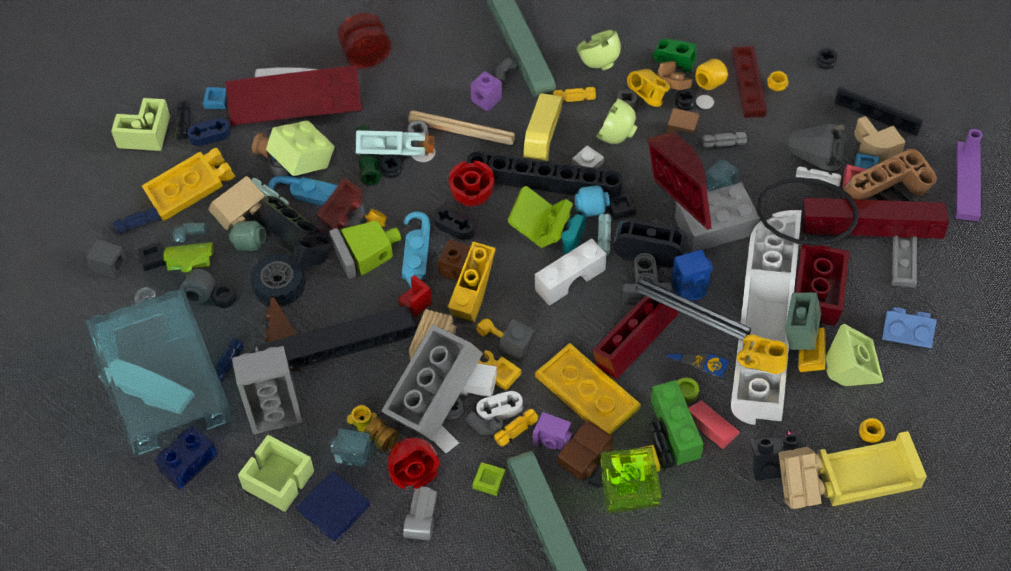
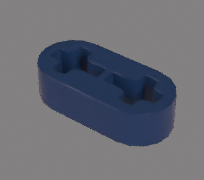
[187,118,231,146]

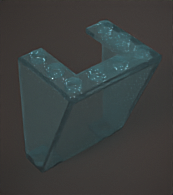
[86,288,231,457]

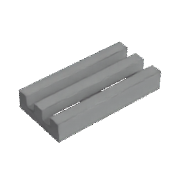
[329,228,356,279]

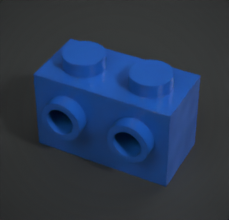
[671,250,713,300]

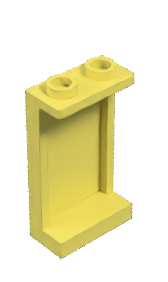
[817,431,927,506]

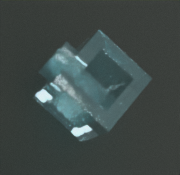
[331,428,372,468]

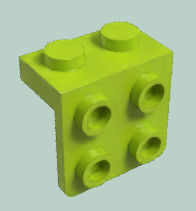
[508,186,573,248]

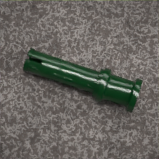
[356,124,381,186]

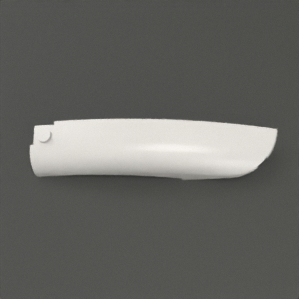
[731,210,802,425]

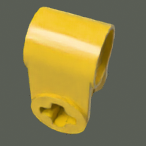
[627,69,670,107]
[737,334,788,374]

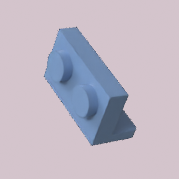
[881,307,937,348]

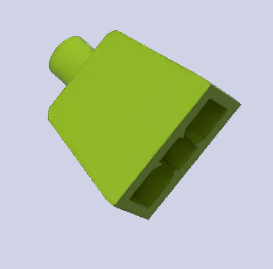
[341,221,401,276]

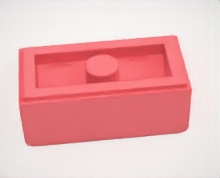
[688,401,740,449]

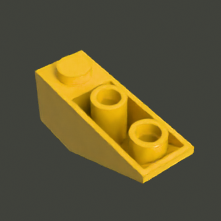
[448,242,496,322]

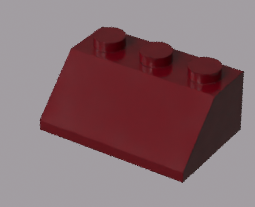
[794,244,850,326]

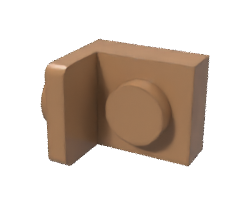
[658,61,692,90]

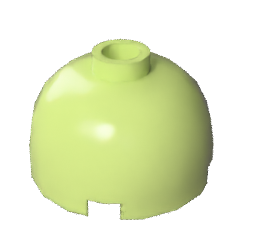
[576,30,621,70]
[596,98,637,144]

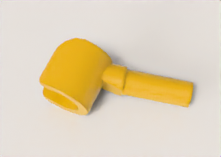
[476,319,504,338]

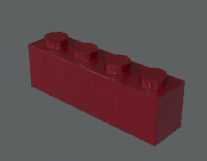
[592,296,678,379]

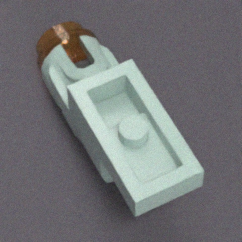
[356,131,434,156]

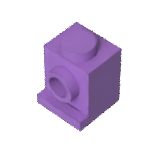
[533,412,574,450]

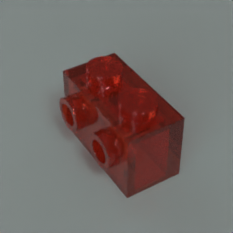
[316,177,364,230]

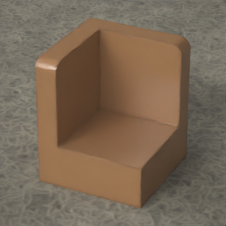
[667,108,699,135]

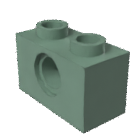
[785,293,821,350]

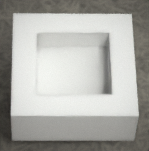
[572,146,604,168]

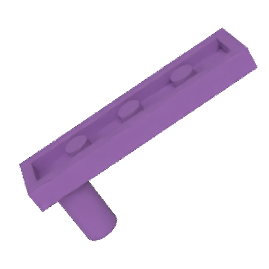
[955,129,983,221]

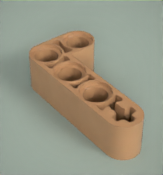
[842,149,937,200]

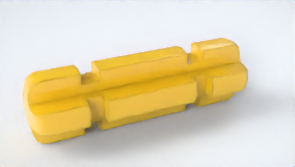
[553,87,596,103]
[494,409,538,447]

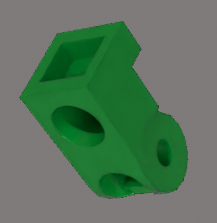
[653,38,697,72]

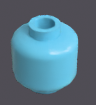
[575,185,610,217]

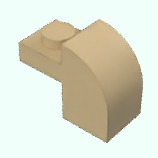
[854,116,905,162]

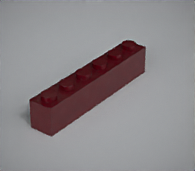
[801,198,949,239]

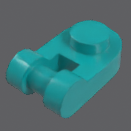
[562,214,586,255]

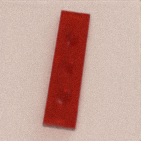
[732,46,767,118]

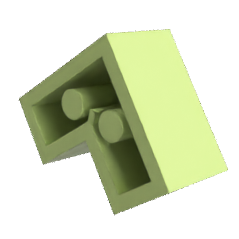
[111,98,170,151]

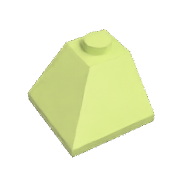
[825,324,883,386]

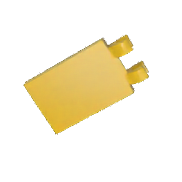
[142,148,235,221]

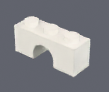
[535,239,607,306]

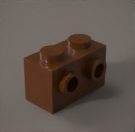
[438,239,493,280]

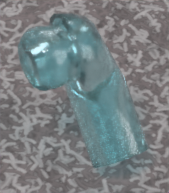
[172,222,206,242]

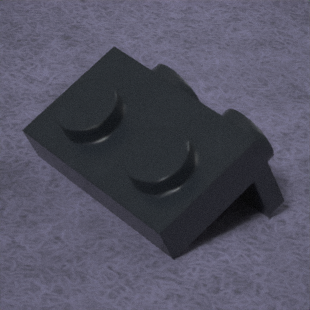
[750,434,806,480]

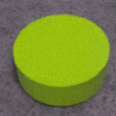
[677,377,699,403]

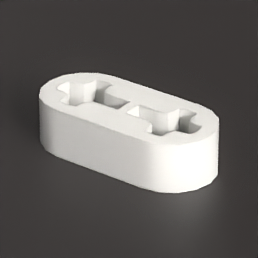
[476,391,523,421]

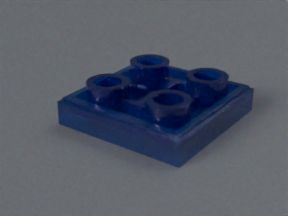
[296,471,371,542]

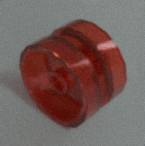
[337,13,392,68]

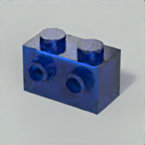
[154,426,218,490]

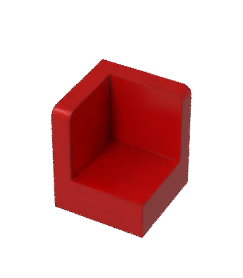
[398,275,432,317]

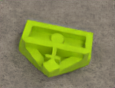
[163,242,214,273]

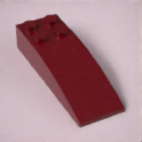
[225,66,362,126]
[647,132,712,230]

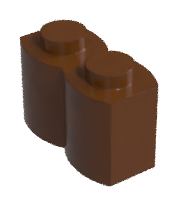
[557,420,614,481]

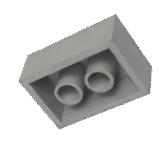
[675,182,760,252]

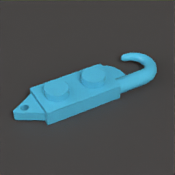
[402,211,431,288]

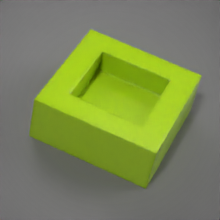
[473,462,506,496]

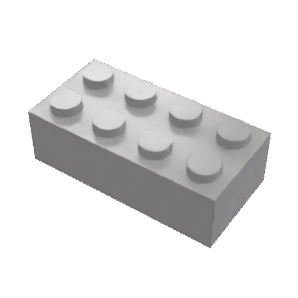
[381,324,483,441]
[232,346,303,435]

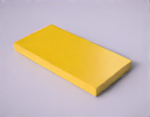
[535,343,641,435]

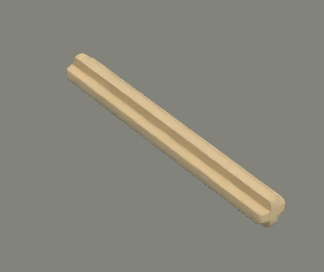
[408,110,515,145]

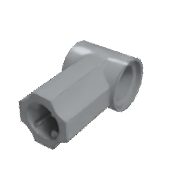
[403,487,437,541]

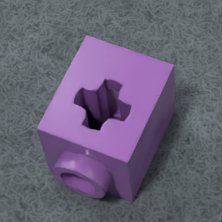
[470,71,502,111]

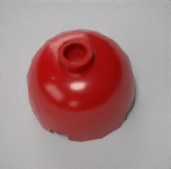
[448,160,495,207]
[387,437,440,489]

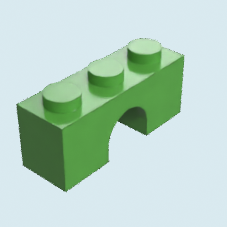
[651,380,704,465]

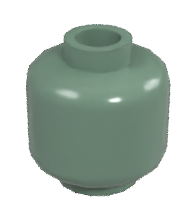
[229,221,266,251]

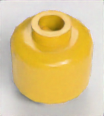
[695,59,728,90]

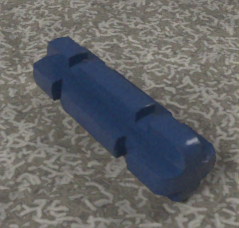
[113,207,159,234]
[210,338,244,383]

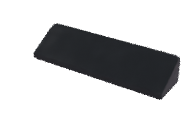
[835,87,923,136]

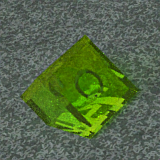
[600,446,662,513]

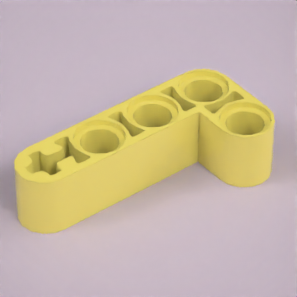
[523,93,562,161]

